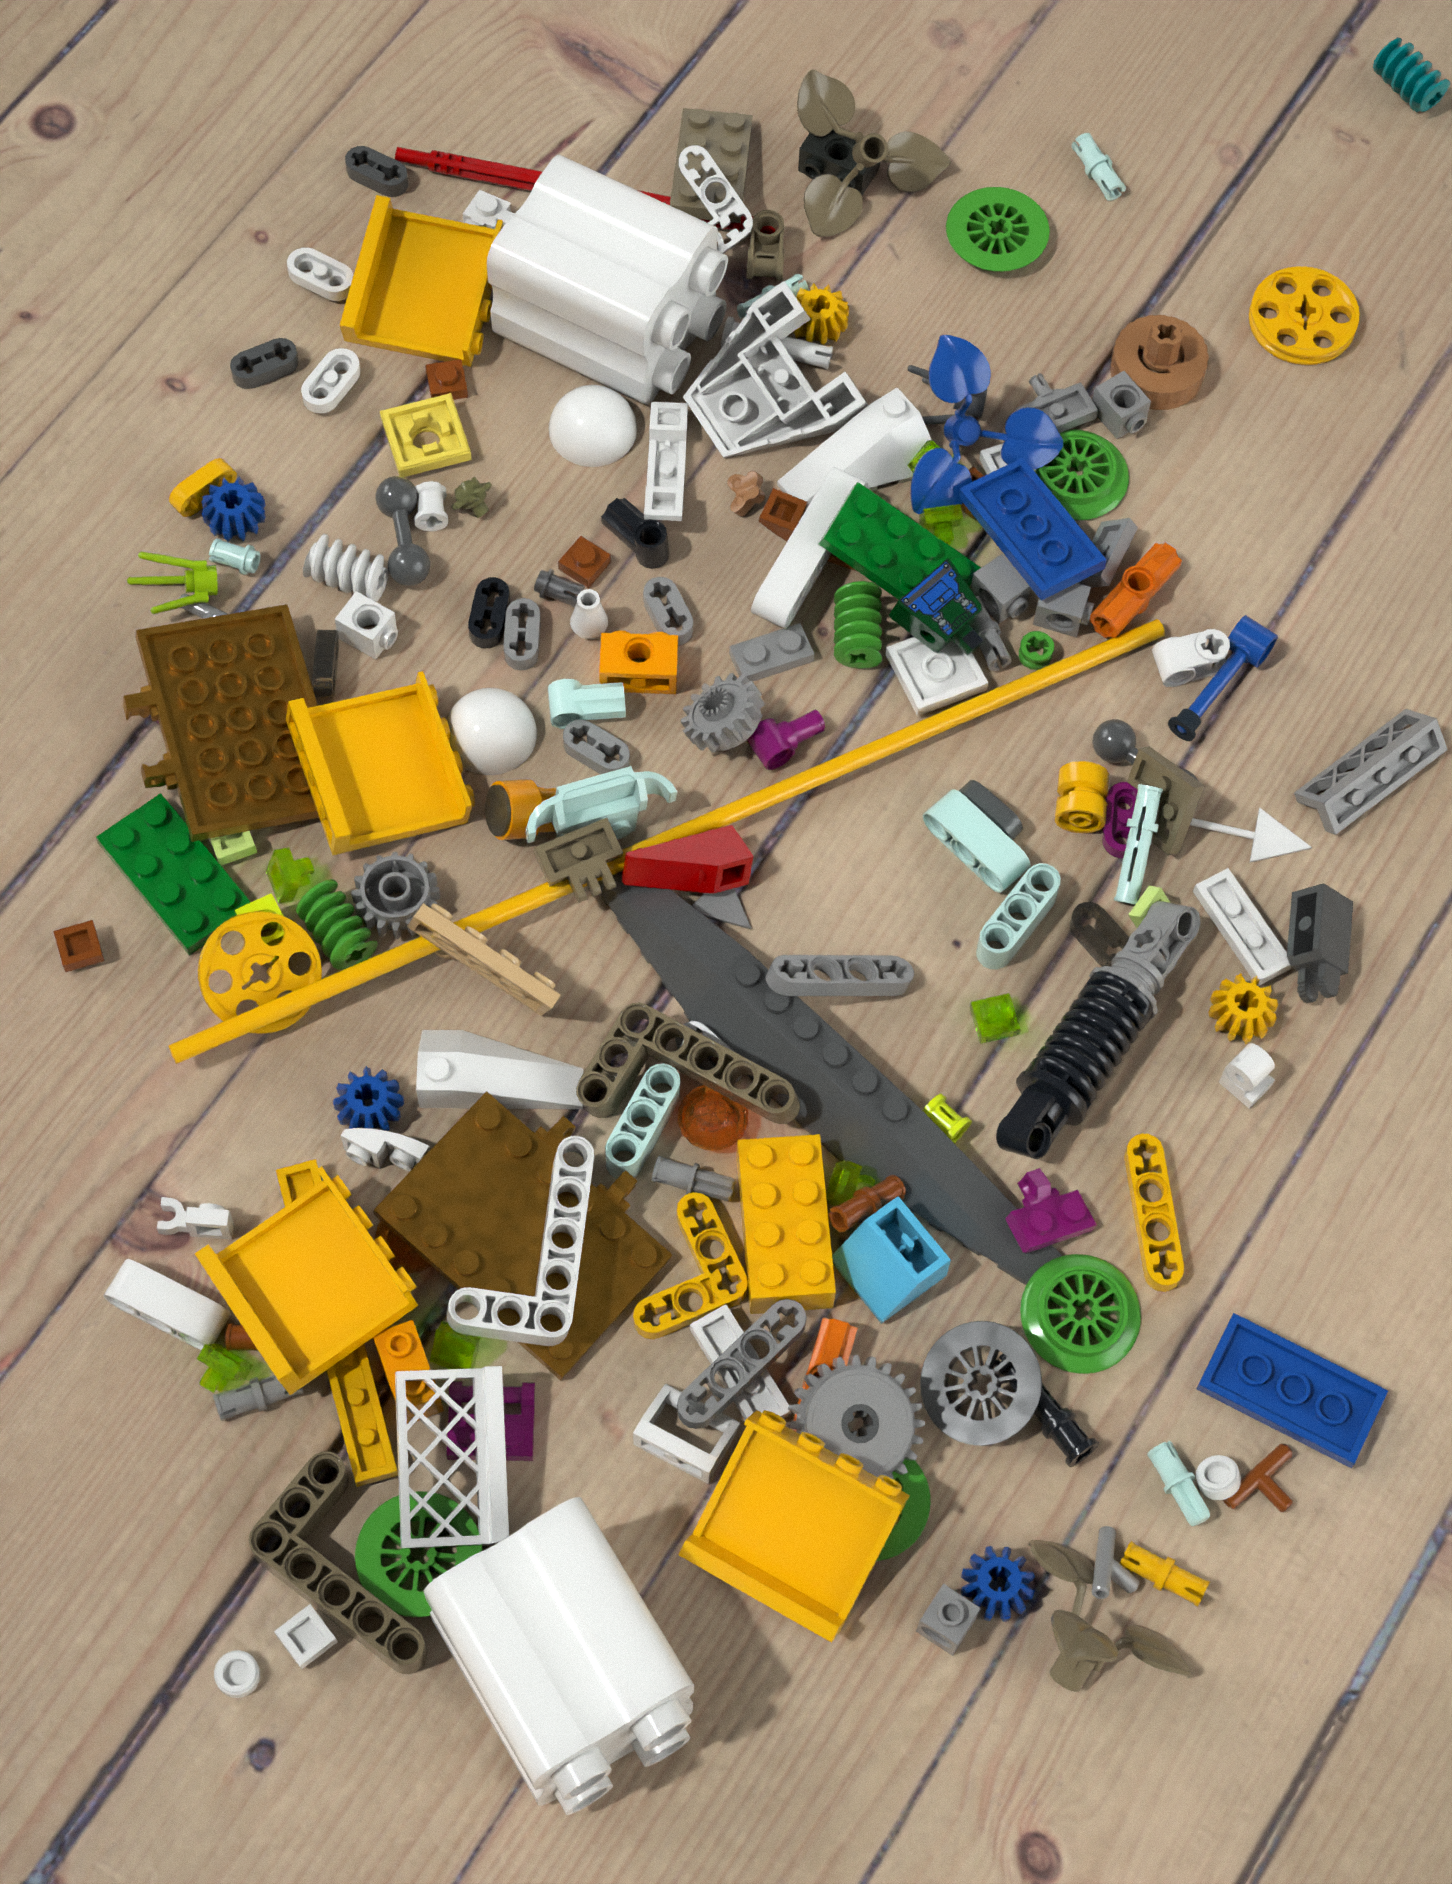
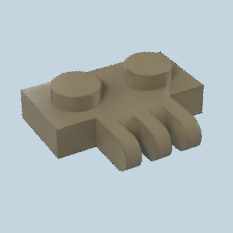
[533,818,623,903]

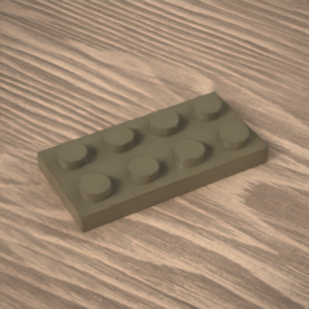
[670,108,753,223]

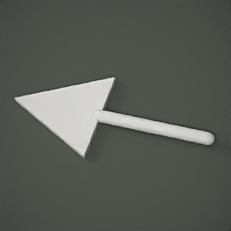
[1190,808,1312,863]

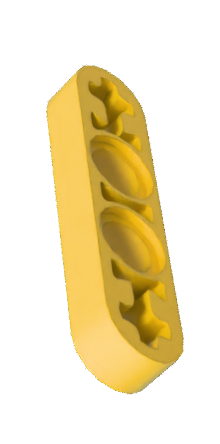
[1124,1133,1184,1292]

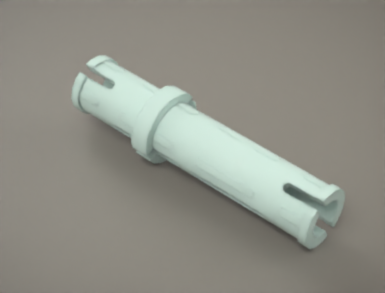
[1114,784,1163,905]

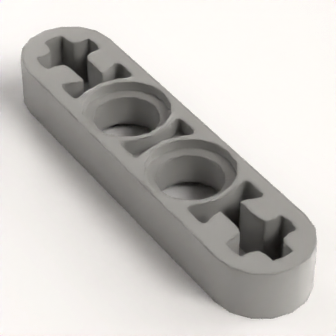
[766,955,914,996]
[677,1299,807,1429]

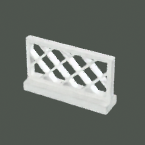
[395,1366,509,1549]

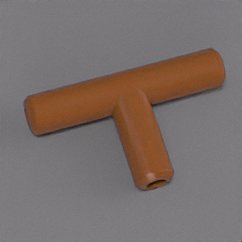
[1223,1443,1293,1512]

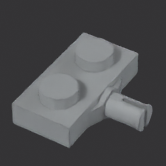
[1016,373,1098,433]

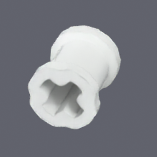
[414,481,448,532]

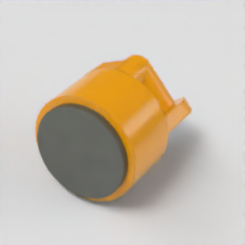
[485,779,556,840]

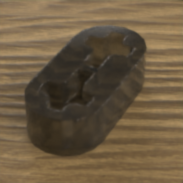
[312,629,339,698]
[1069,902,1129,967]

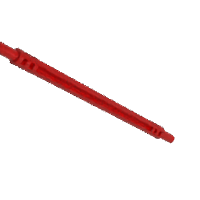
[395,147,776,234]

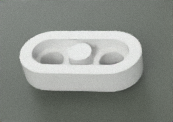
[287,248,353,301]
[301,348,360,413]

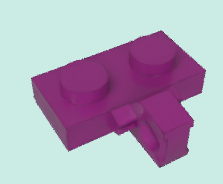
[1005,1168,1097,1254]

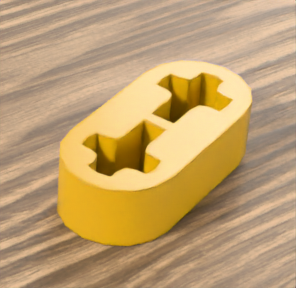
[169,458,237,517]

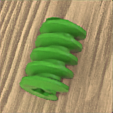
[834,581,882,669]
[296,879,378,970]

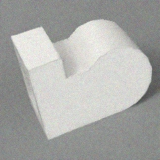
[1219,1043,1275,1109]

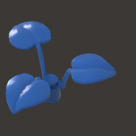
[910,335,1063,514]

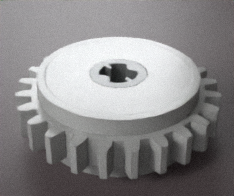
[786,1355,925,1479]

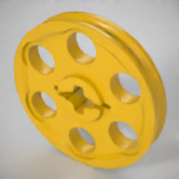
[1249,266,1360,365]
[198,911,322,1034]

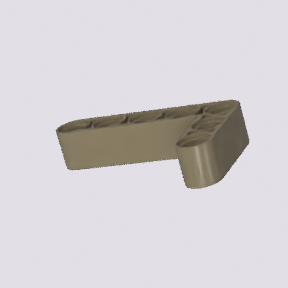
[576,1002,800,1124]
[249,1451,428,1674]

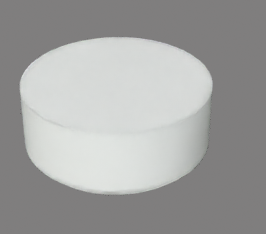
[1196,1455,1241,1500]
[214,1650,260,1698]

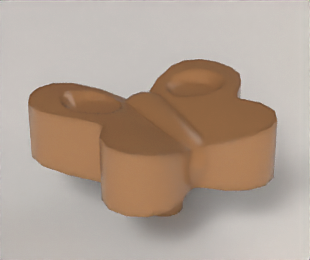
[727,471,765,517]

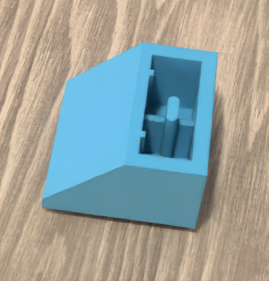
[832,1196,951,1324]

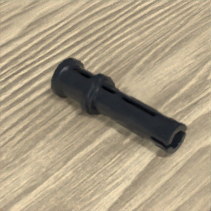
[994,1354,1099,1467]

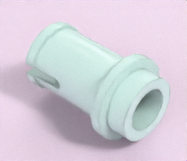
[209,538,261,575]

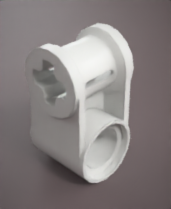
[1152,629,1230,687]

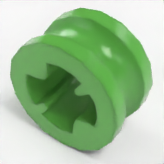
[1018,631,1054,670]

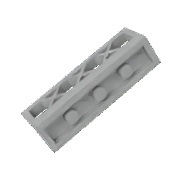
[1294,709,1448,835]

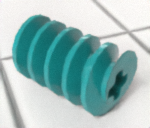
[1373,37,1451,112]

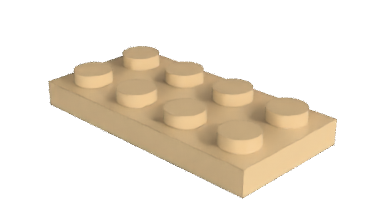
[407,903,560,1016]

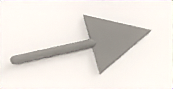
[692,888,751,929]

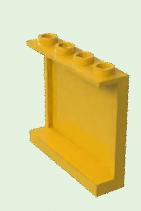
[340,195,504,367]
[286,671,475,856]
[194,1166,419,1395]
[678,1410,910,1643]

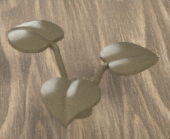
[797,69,951,237]
[1028,1540,1192,1692]

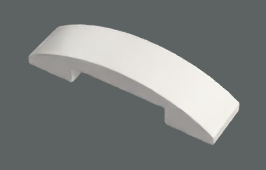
[644,402,688,521]

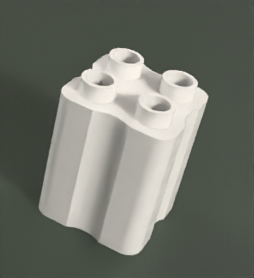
[487,155,728,405]
[424,1497,694,1815]

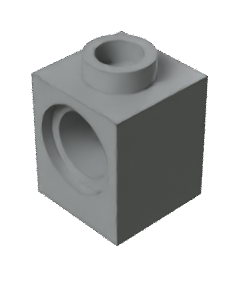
[1092,371,1151,439]
[971,554,1031,624]
[1033,583,1094,638]
[916,1584,981,1656]

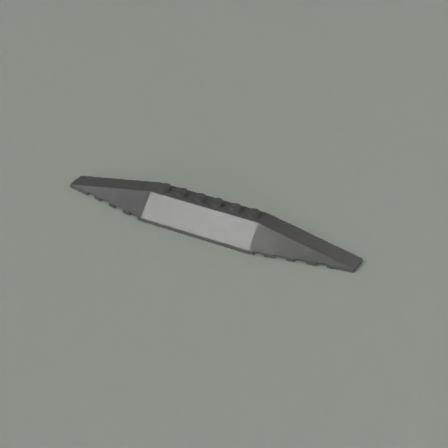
[598,871,1062,1285]

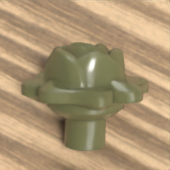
[451,477,492,518]

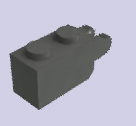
[1287,883,1353,1004]

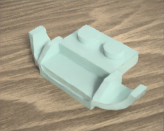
[525,766,677,844]

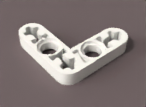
[679,145,753,254]

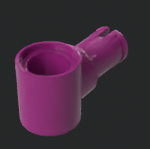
[746,709,825,770]

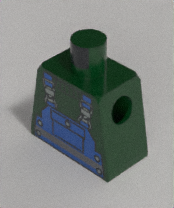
[888,558,984,656]

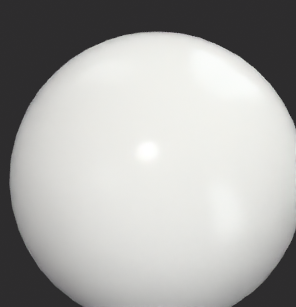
[549,385,637,467]
[447,688,537,775]

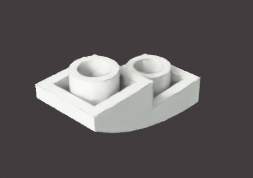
[341,1128,430,1171]

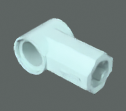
[548,679,626,729]

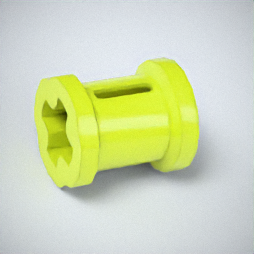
[922,1093,972,1144]

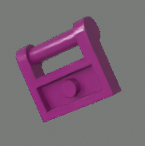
[446,1381,535,1461]

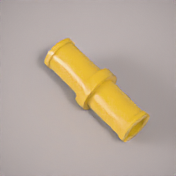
[1120,1541,1210,1607]

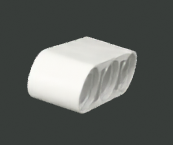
[104,1259,231,1352]

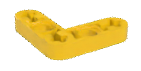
[633,1192,748,1339]

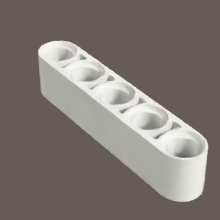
[751,467,868,629]

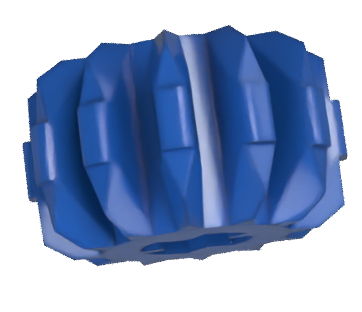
[202,476,266,542]
[333,1066,404,1131]
[961,1546,1035,1622]

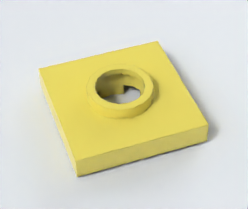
[380,393,472,477]

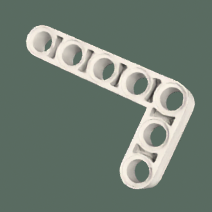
[446,1136,594,1346]

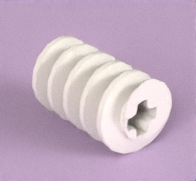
[303,534,389,602]

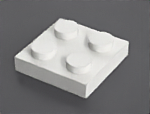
[885,637,988,716]

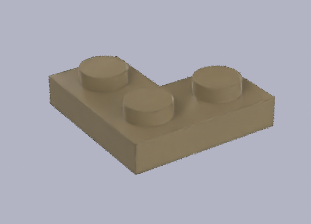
[1127,746,1205,855]

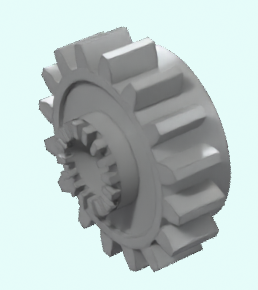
[681,673,765,752]
[352,852,440,939]

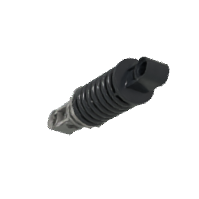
[996,901,1200,1159]

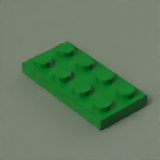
[818,482,981,600]
[96,793,251,956]

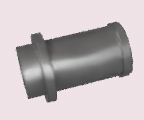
[534,569,585,608]

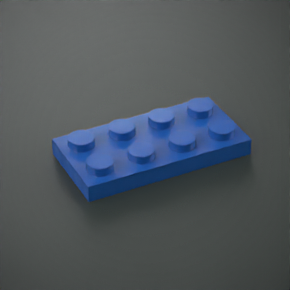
[959,457,1106,601]
[1196,1313,1388,1468]

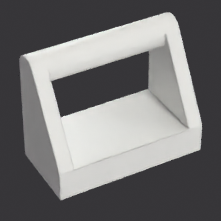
[633,1384,741,1484]

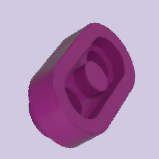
[1102,782,1145,858]

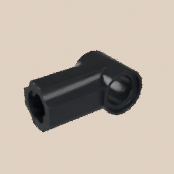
[601,498,670,569]

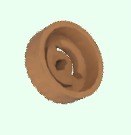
[1110,315,1209,410]

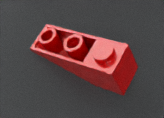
[622,825,754,894]

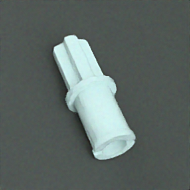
[1147,1441,1210,1526]

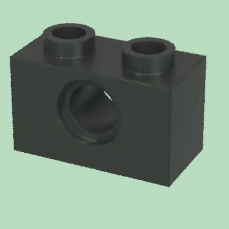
[798,128,880,196]

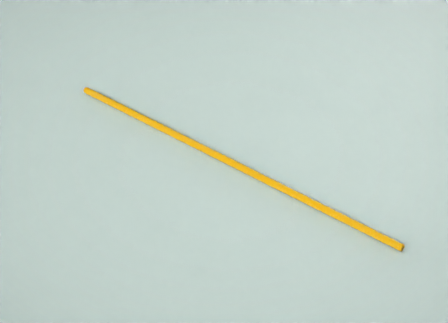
[168,619,1165,1064]

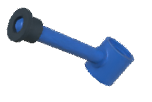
[1168,615,1278,741]

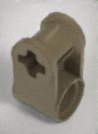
[746,210,784,281]

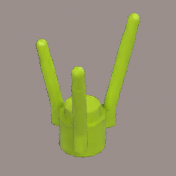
[127,552,218,614]

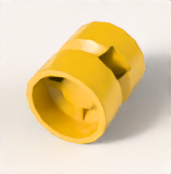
[1055,761,1109,833]

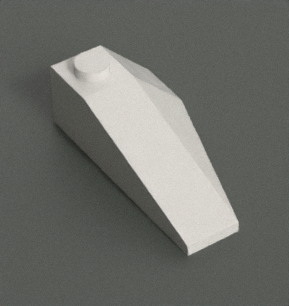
[777,388,935,509]
[416,1030,583,1109]

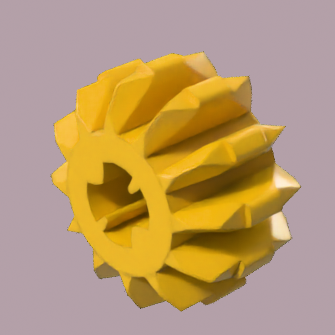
[794,283,849,345]
[1208,973,1278,1044]

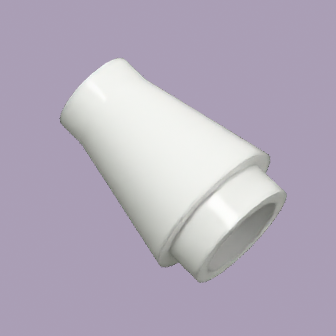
[570,589,608,640]

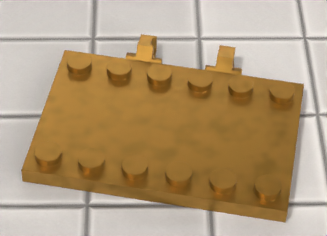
[123,604,319,842]
[373,1091,673,1381]

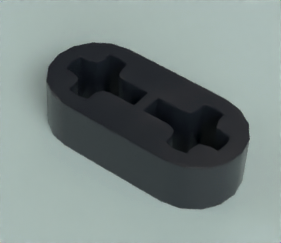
[468,577,510,649]

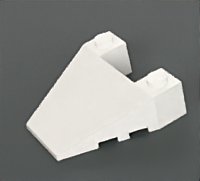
[683,281,868,458]

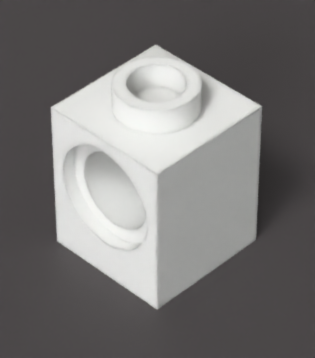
[335,591,398,659]

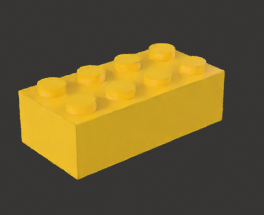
[736,1134,836,1314]

